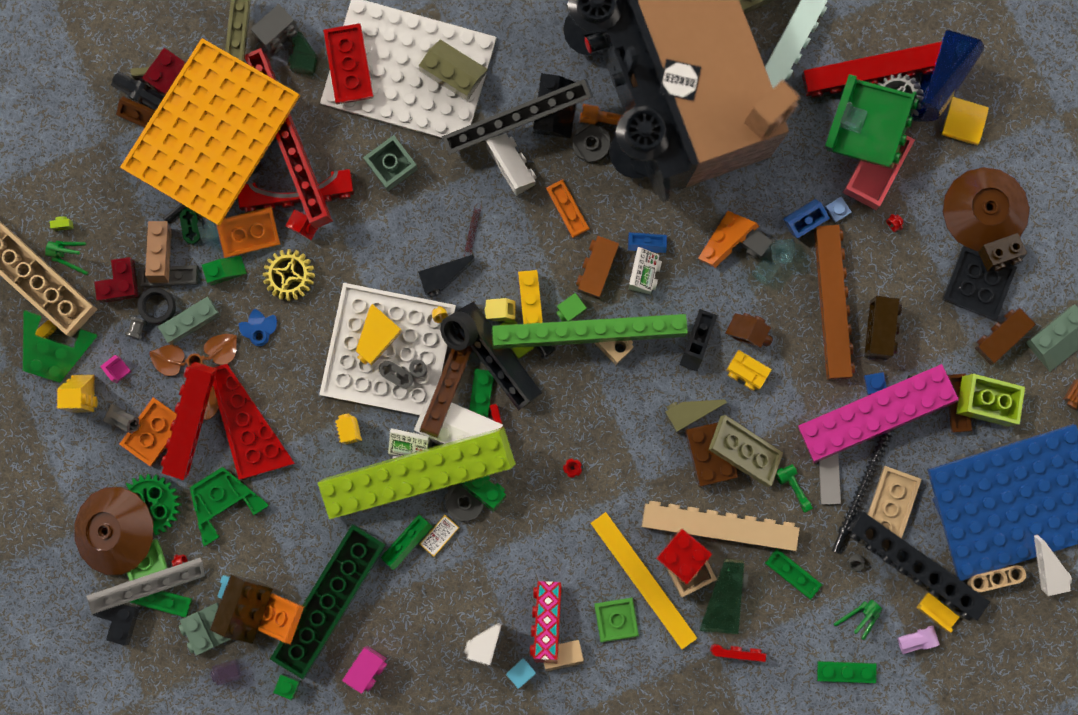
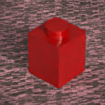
[285,210,318,240]

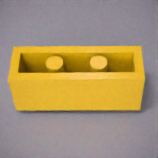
[518,270,543,324]

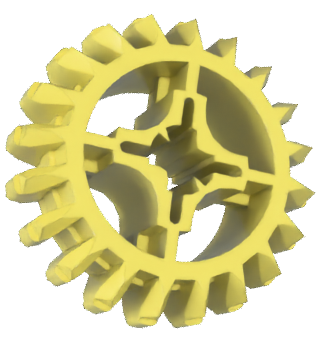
[263,249,315,301]

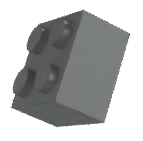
[251,4,299,54]

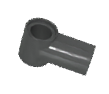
[103,403,140,434]

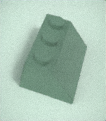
[1025,304,1078,372]

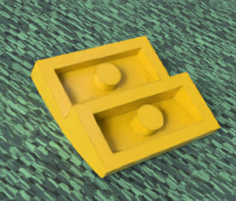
[941,97,989,146]

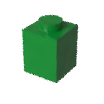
[273,673,301,700]

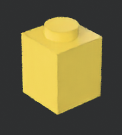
[485,298,515,321]

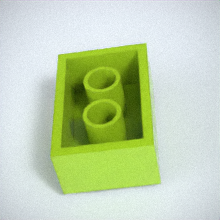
[956,374,1025,427]

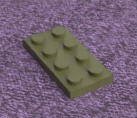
[708,415,783,487]

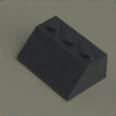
[533,73,575,138]

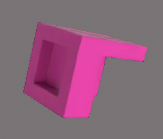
[100,355,132,383]

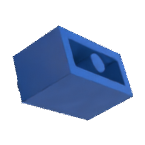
[783,199,830,238]

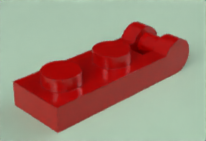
[710,644,766,662]

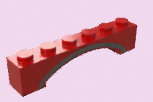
[238,169,355,213]

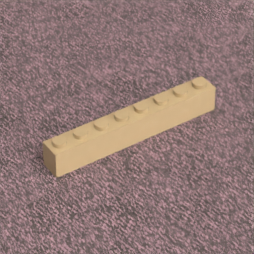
[641,501,799,551]

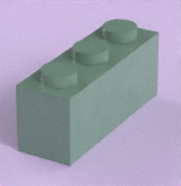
[158,296,221,345]

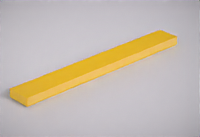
[590,512,697,650]

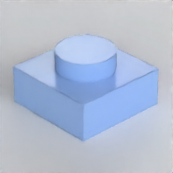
[825,196,851,223]

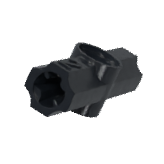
[111,72,164,110]

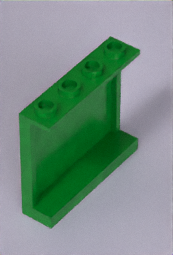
[825,74,919,169]

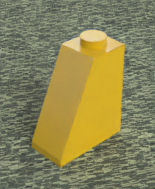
[356,304,403,365]

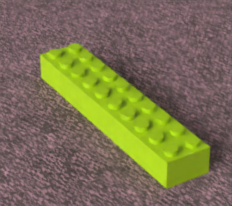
[318,427,515,519]

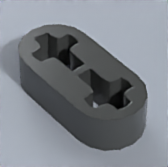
[379,361,413,389]

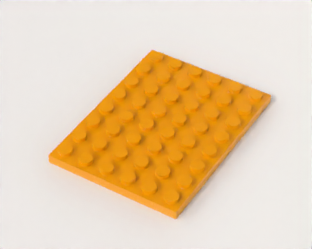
[120,38,300,226]

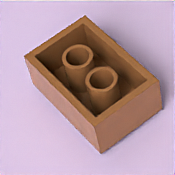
[744,80,800,139]

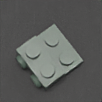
[179,603,230,656]

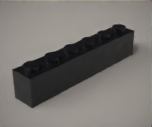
[453,301,542,411]

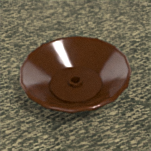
[943,167,1030,251]
[74,487,153,575]

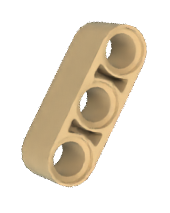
[967,566,1026,592]

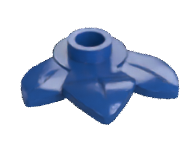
[239,309,277,347]

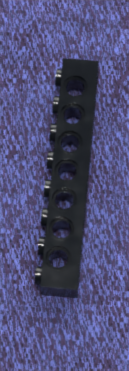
[846,511,990,621]

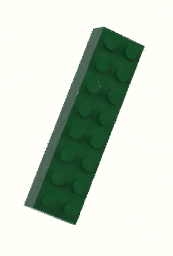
[270,524,387,680]

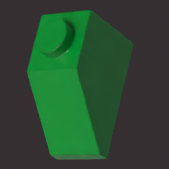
[202,256,247,286]

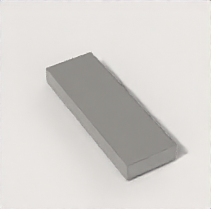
[819,453,841,504]

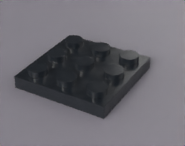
[942,246,1017,321]

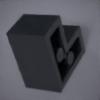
[93,603,140,646]

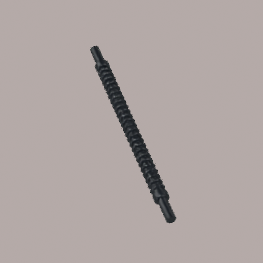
[832,375,912,554]

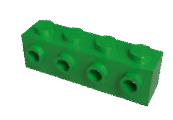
[458,475,506,513]

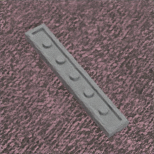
[86,558,205,614]

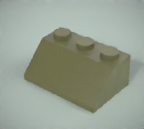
[419,39,488,101]

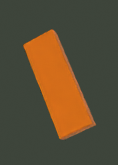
[546,179,589,238]

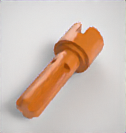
[580,103,623,125]

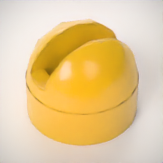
[432,306,448,323]

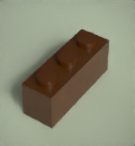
[975,308,1036,365]

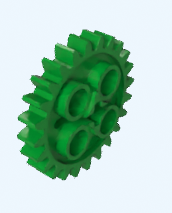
[126,474,181,536]

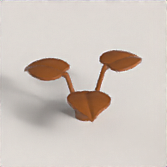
[149,334,237,420]

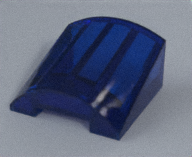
[911,30,984,122]

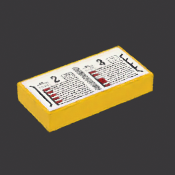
[420,515,460,557]

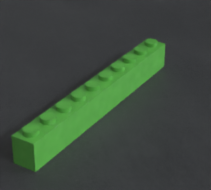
[492,314,688,349]

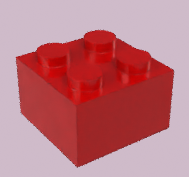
[655,529,712,584]

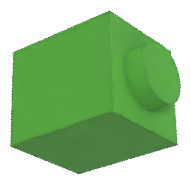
[556,293,587,322]

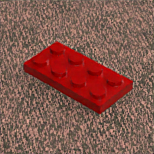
[323,23,374,105]

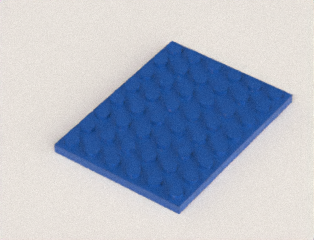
[927,424,1078,581]

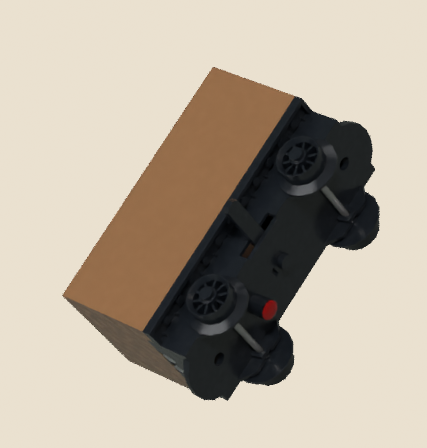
[563,0,789,202]

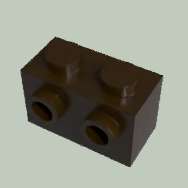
[978,233,1028,272]

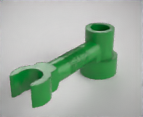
[775,464,813,513]

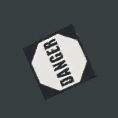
[659,59,701,101]

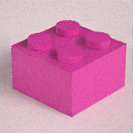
[342,645,387,694]

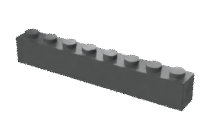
[442,79,593,154]

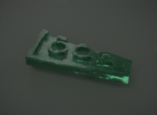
[700,558,744,634]

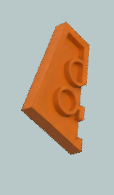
[698,211,759,268]

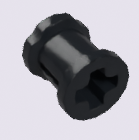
[536,345,556,359]

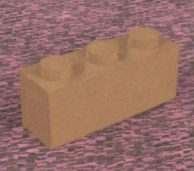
[145,221,171,283]

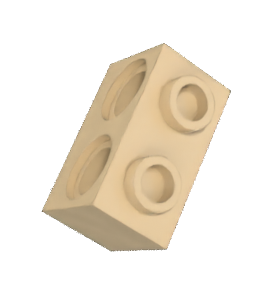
[595,340,634,365]

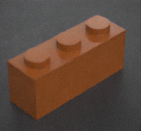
[576,236,619,299]

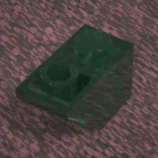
[288,32,318,76]

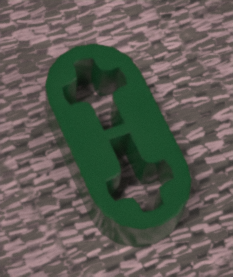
[180,208,201,245]

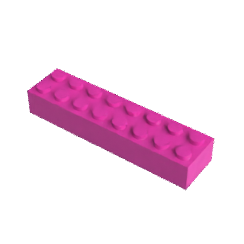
[798,364,958,463]

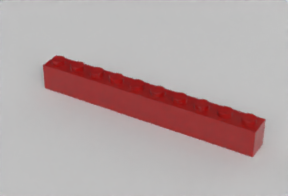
[245,48,333,229]

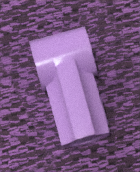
[898,626,940,654]

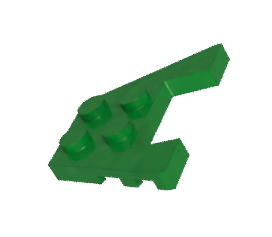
[22,310,97,383]
[189,467,269,547]

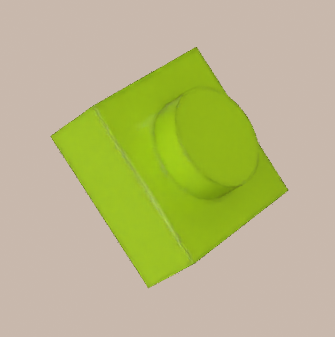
[50,216,74,231]

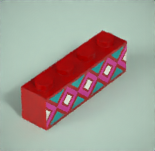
[530,581,562,663]

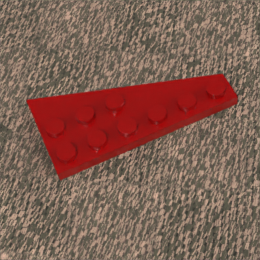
[213,364,295,480]

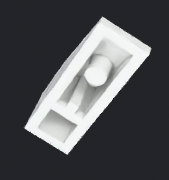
[1034,535,1072,596]

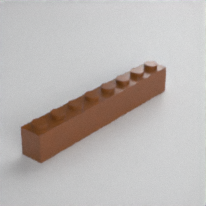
[814,225,855,380]

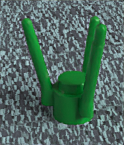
[45,240,88,275]
[834,600,883,640]

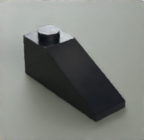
[418,255,475,297]
[679,309,718,371]

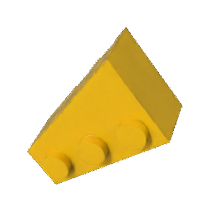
[57,375,98,413]

